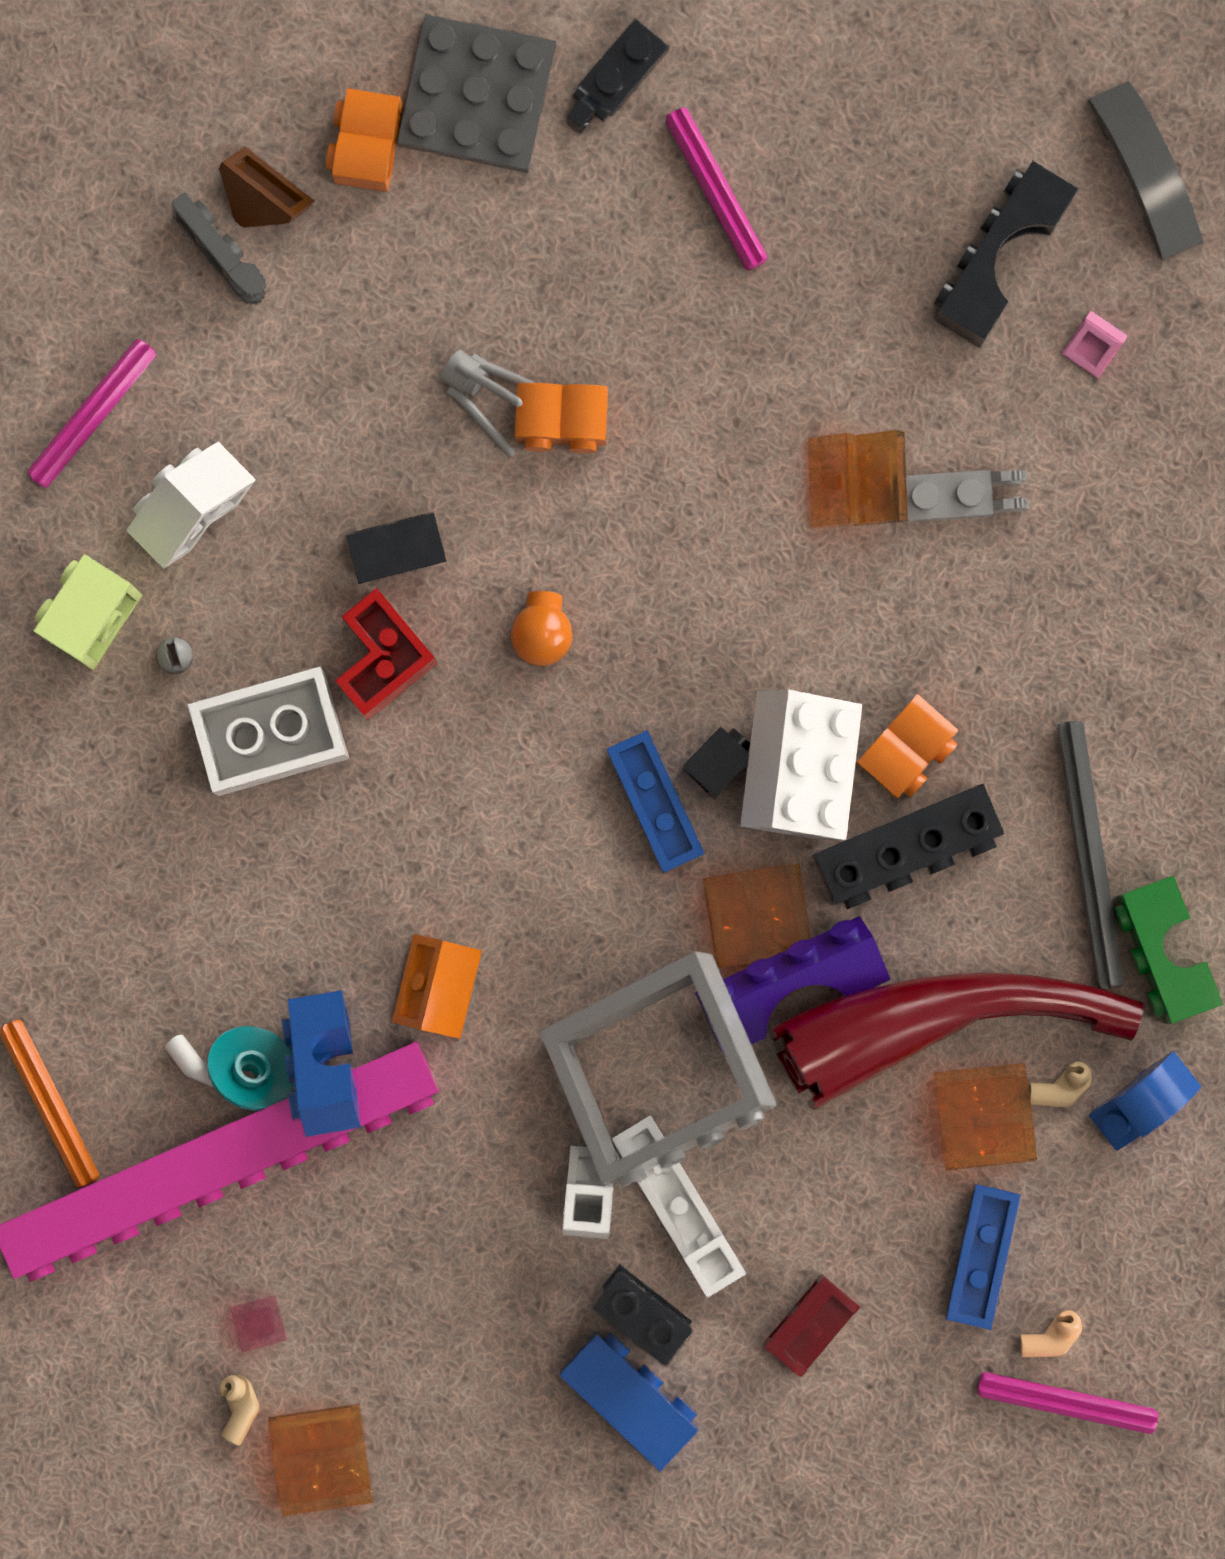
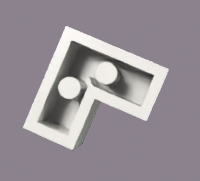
[126,442,256,569]

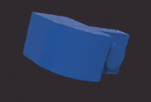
[1089,1051,1202,1151]

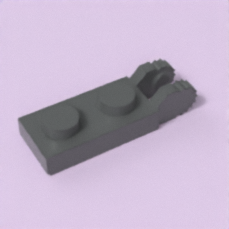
[172,192,266,305]

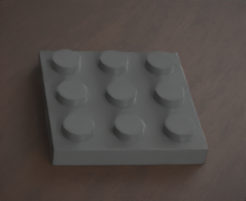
[397,14,556,173]

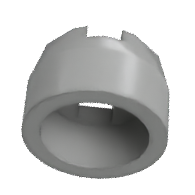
[156,637,194,674]

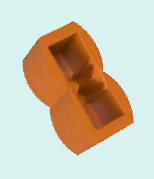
[326,88,403,192]
[515,383,608,454]
[856,694,958,799]

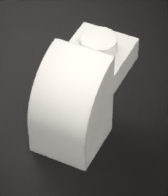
[563,1146,613,1239]

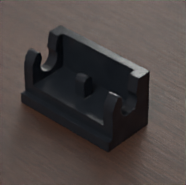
[346,511,447,584]

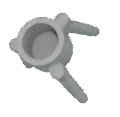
[440,350,534,457]

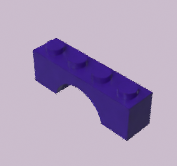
[695,916,891,1057]

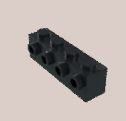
[812,783,1005,910]

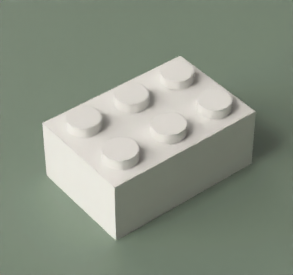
[188,667,349,796]
[740,690,862,840]

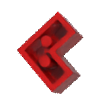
[335,588,438,721]

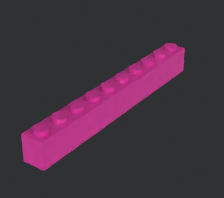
[0,1041,440,1282]

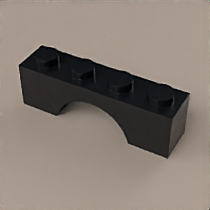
[933,161,1079,348]

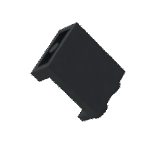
[591,1264,693,1368]

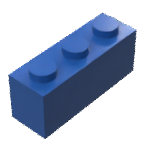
[559,1331,699,1472]

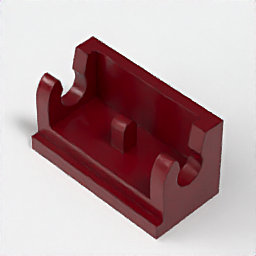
[763,1274,860,1377]

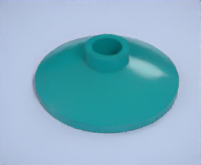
[207,1026,295,1110]

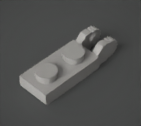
[899,470,1029,523]

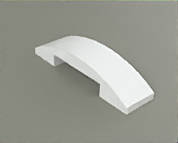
[612,1115,746,1298]

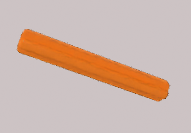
[0,1020,99,1188]

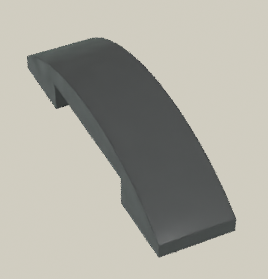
[1088,81,1203,260]

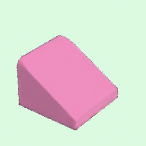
[1061,311,1127,379]

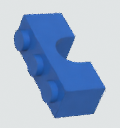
[282,990,361,1137]

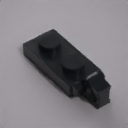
[567,18,670,134]

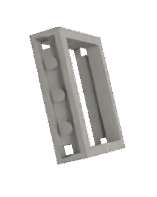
[539,952,777,1188]

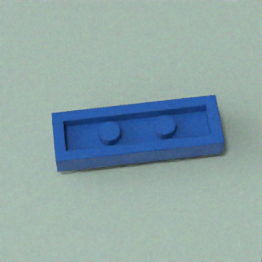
[606,730,705,873]
[945,1183,1021,1330]

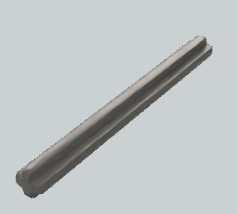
[1057,721,1124,990]

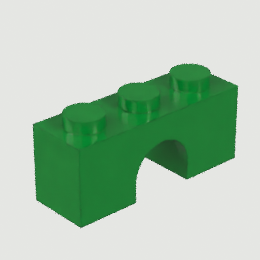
[1113,876,1223,1024]

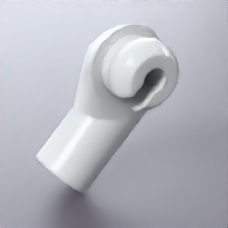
[165,1035,213,1087]

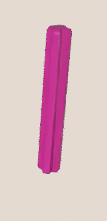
[666,107,767,270]
[27,339,156,488]
[977,1372,1158,1434]

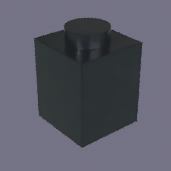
[682,726,750,800]

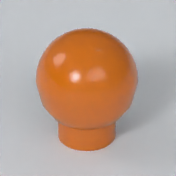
[510,591,573,666]

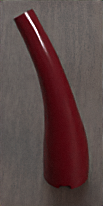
[769,972,1144,1110]

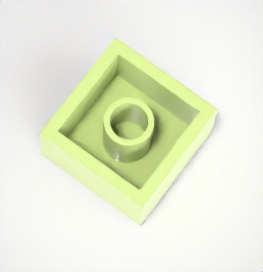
[34,554,143,670]

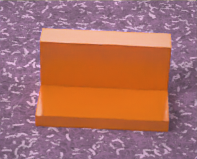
[392,934,482,1039]

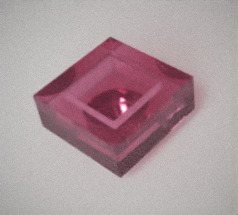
[230,1295,288,1353]

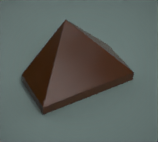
[219,146,315,228]

